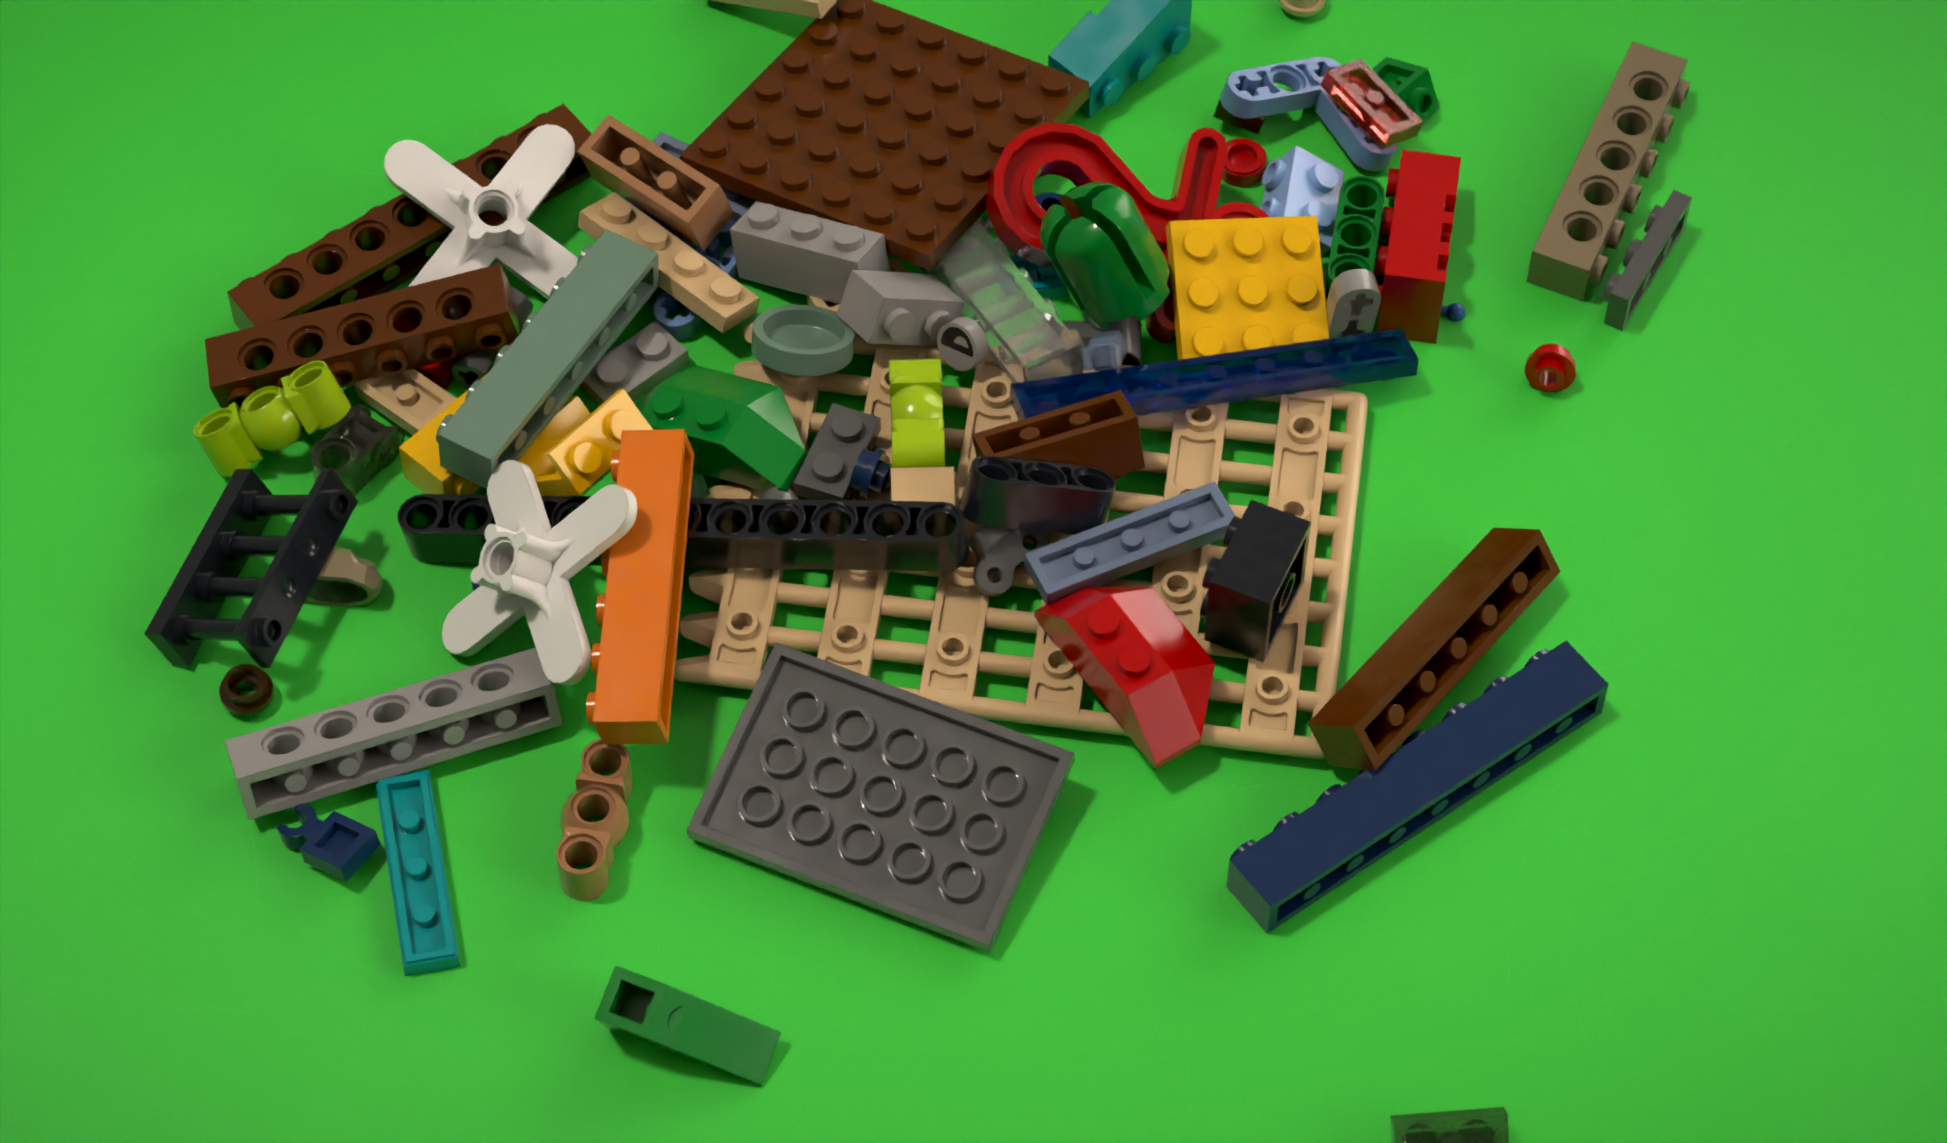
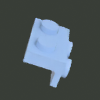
[1259,145,1344,256]

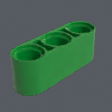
[1325,176,1385,302]

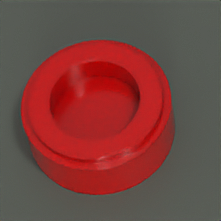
[1222,138,1267,187]

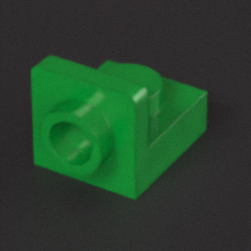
[1356,57,1439,133]

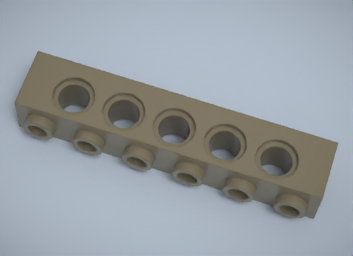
[1527,41,1691,302]

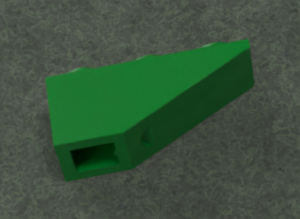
[594,965,781,1086]

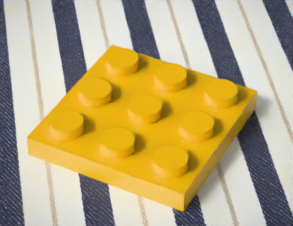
[1165,216,1332,373]

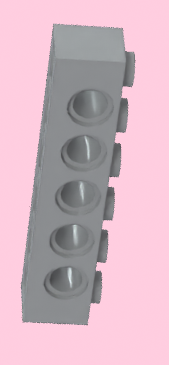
[225,647,563,820]

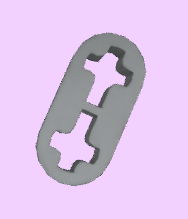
[1326,269,1381,348]

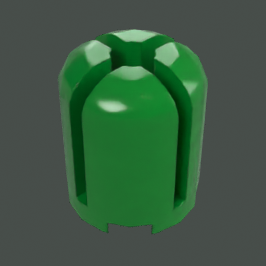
[1040,181,1171,330]

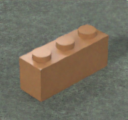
[577,114,735,251]

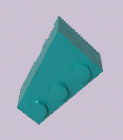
[1048,0,1192,118]

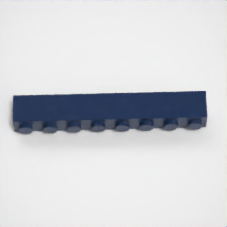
[1226,640,1609,934]

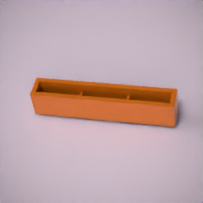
[586,429,695,744]

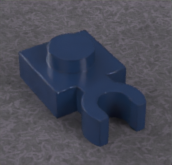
[277,804,380,882]

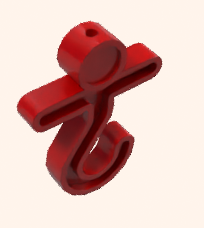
[986,123,1269,343]

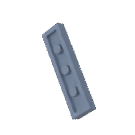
[1024,481,1235,605]

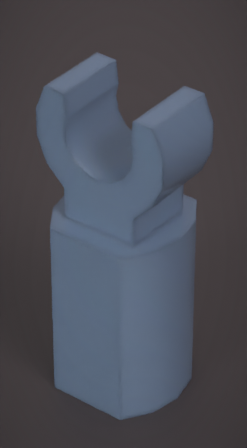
[1080,330,1127,371]

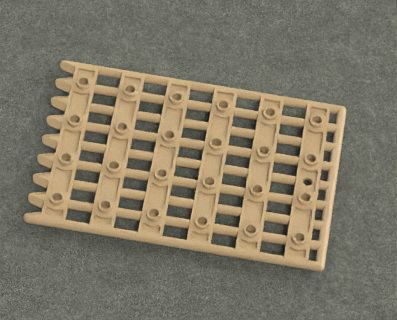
[674,322,1368,759]

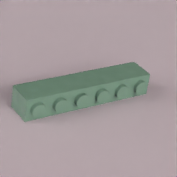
[436,229,659,489]

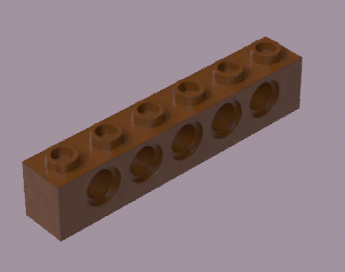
[205,263,520,408]

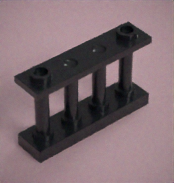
[144,468,358,668]

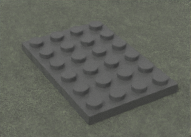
[687,643,1075,953]

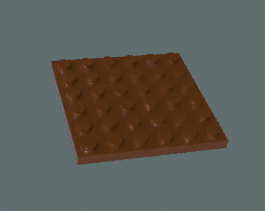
[679,0,1090,270]

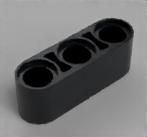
[958,456,1117,535]

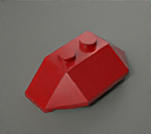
[1034,587,1215,769]

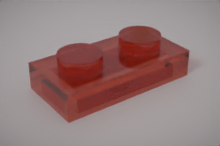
[1320,58,1423,149]

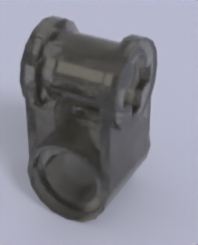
[310,404,405,497]

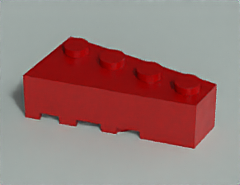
[1374,149,1461,344]

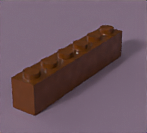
[1307,528,1561,771]

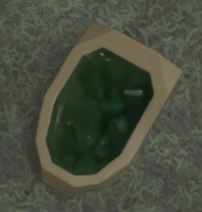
[306,544,383,607]

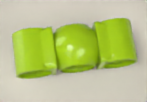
[889,358,945,468]
[193,360,351,477]

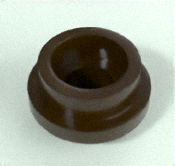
[219,664,274,716]

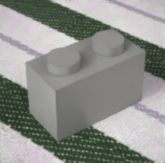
[836,270,965,347]

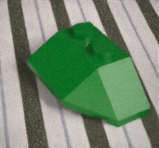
[635,365,807,492]

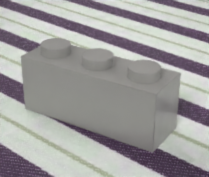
[730,201,890,304]

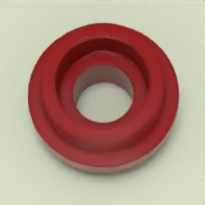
[1525,344,1576,392]

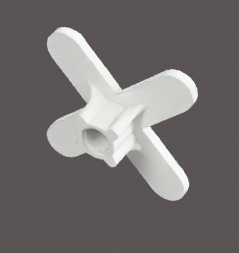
[384,124,578,299]
[442,460,638,686]

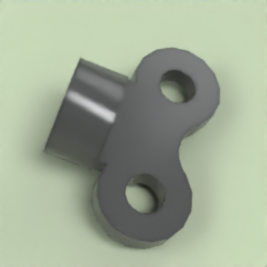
[968,526,1049,597]

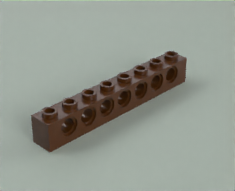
[227,103,591,330]

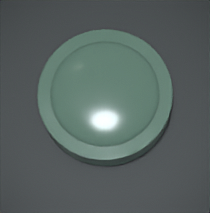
[751,305,855,376]

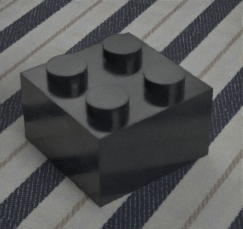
[1200,500,1311,662]

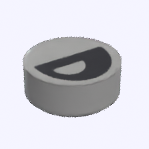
[937,317,988,371]

